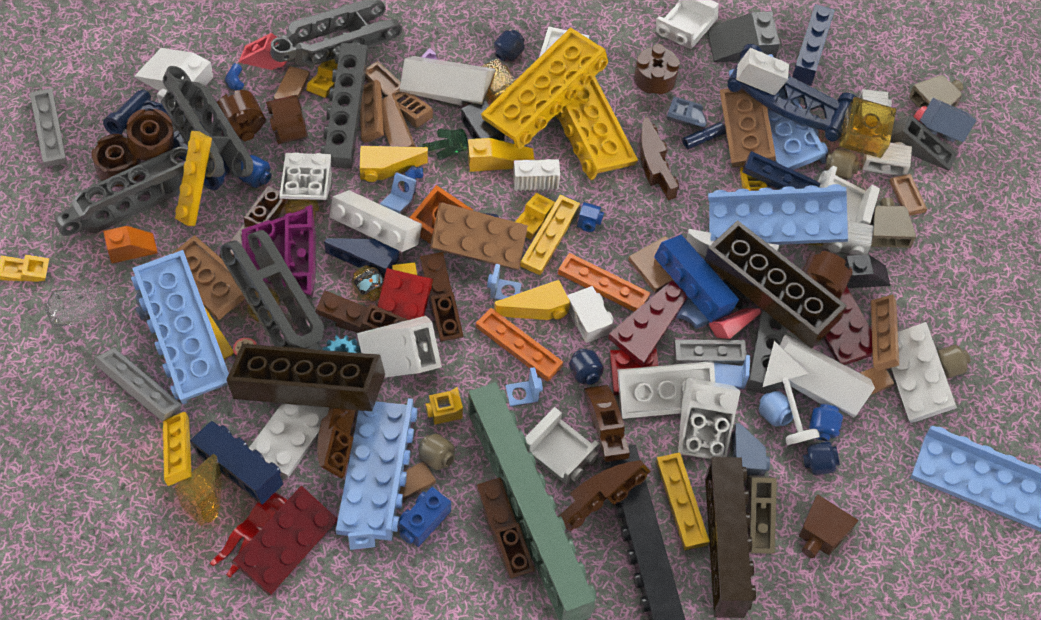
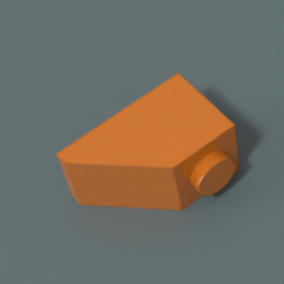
[103,226,158,264]

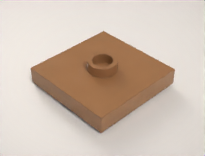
[628,236,675,293]

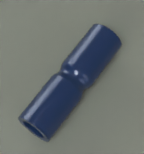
[682,122,726,150]

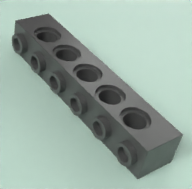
[321,43,368,169]
[746,309,791,394]

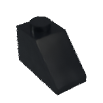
[845,255,890,288]

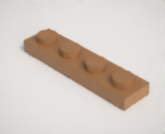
[871,294,900,371]

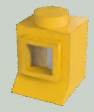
[425,387,463,425]

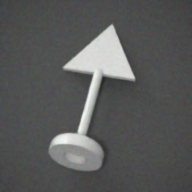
[763,341,820,446]

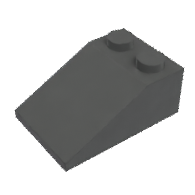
[707,11,780,62]

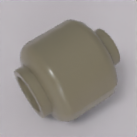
[825,149,860,180]
[937,345,971,379]
[418,434,455,470]

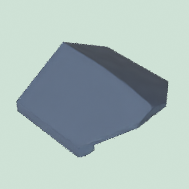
[667,97,707,127]

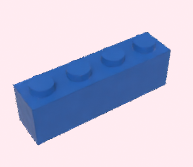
[654,234,739,323]

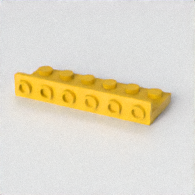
[481,27,608,149]
[556,77,638,180]

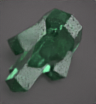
[422,128,468,161]

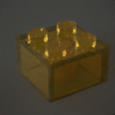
[839,97,896,158]

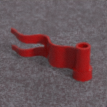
[209,492,287,578]

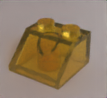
[175,454,222,526]

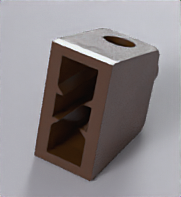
[799,494,859,558]

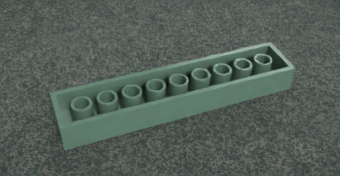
[468,382,597,620]

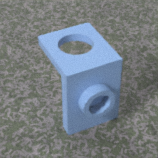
[380,173,416,214]
[487,264,522,300]
[714,355,750,389]
[505,367,543,406]
[348,530,375,550]

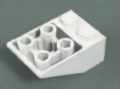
[279,153,332,200]
[357,316,442,377]
[678,378,740,459]

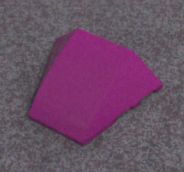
[242,205,316,296]

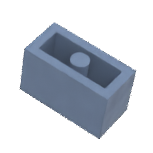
[920,98,976,143]

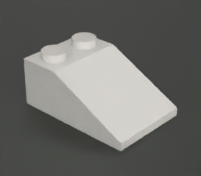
[134,48,213,91]

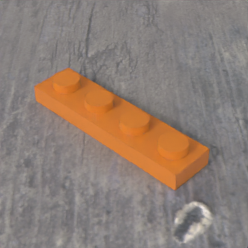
[558,253,651,312]
[475,308,563,382]

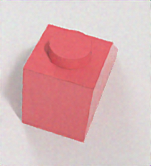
[238,33,287,70]

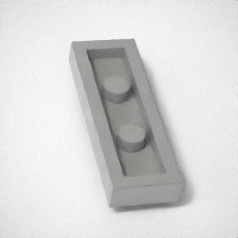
[674,340,746,365]

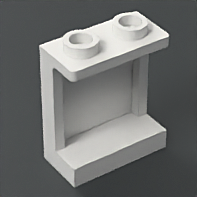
[656,0,719,49]
[818,166,880,224]
[525,407,599,485]

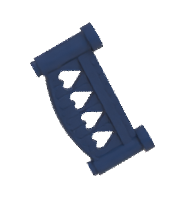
[727,44,859,142]
[103,89,246,190]

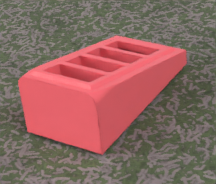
[709,308,761,339]

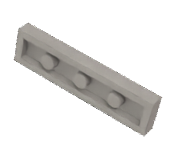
[30,88,67,167]
[95,348,182,421]

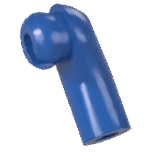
[225,63,244,91]
[404,165,423,193]

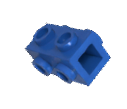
[399,487,451,547]

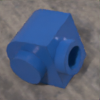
[577,202,604,232]

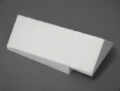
[400,56,495,106]
[780,334,875,418]

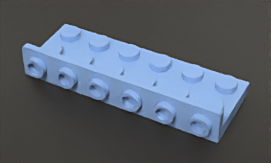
[729,54,828,170]
[708,184,848,245]
[131,250,229,404]
[336,398,418,541]
[910,426,1041,532]

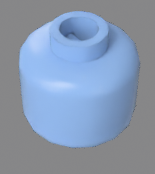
[759,391,793,427]

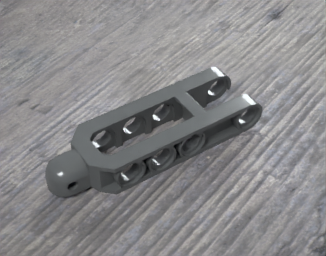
[270,0,402,67]
[161,66,253,177]
[55,147,188,236]
[220,230,324,350]

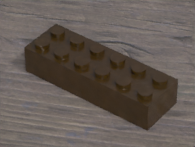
[705,220,847,349]
[226,344,385,411]
[705,457,756,618]

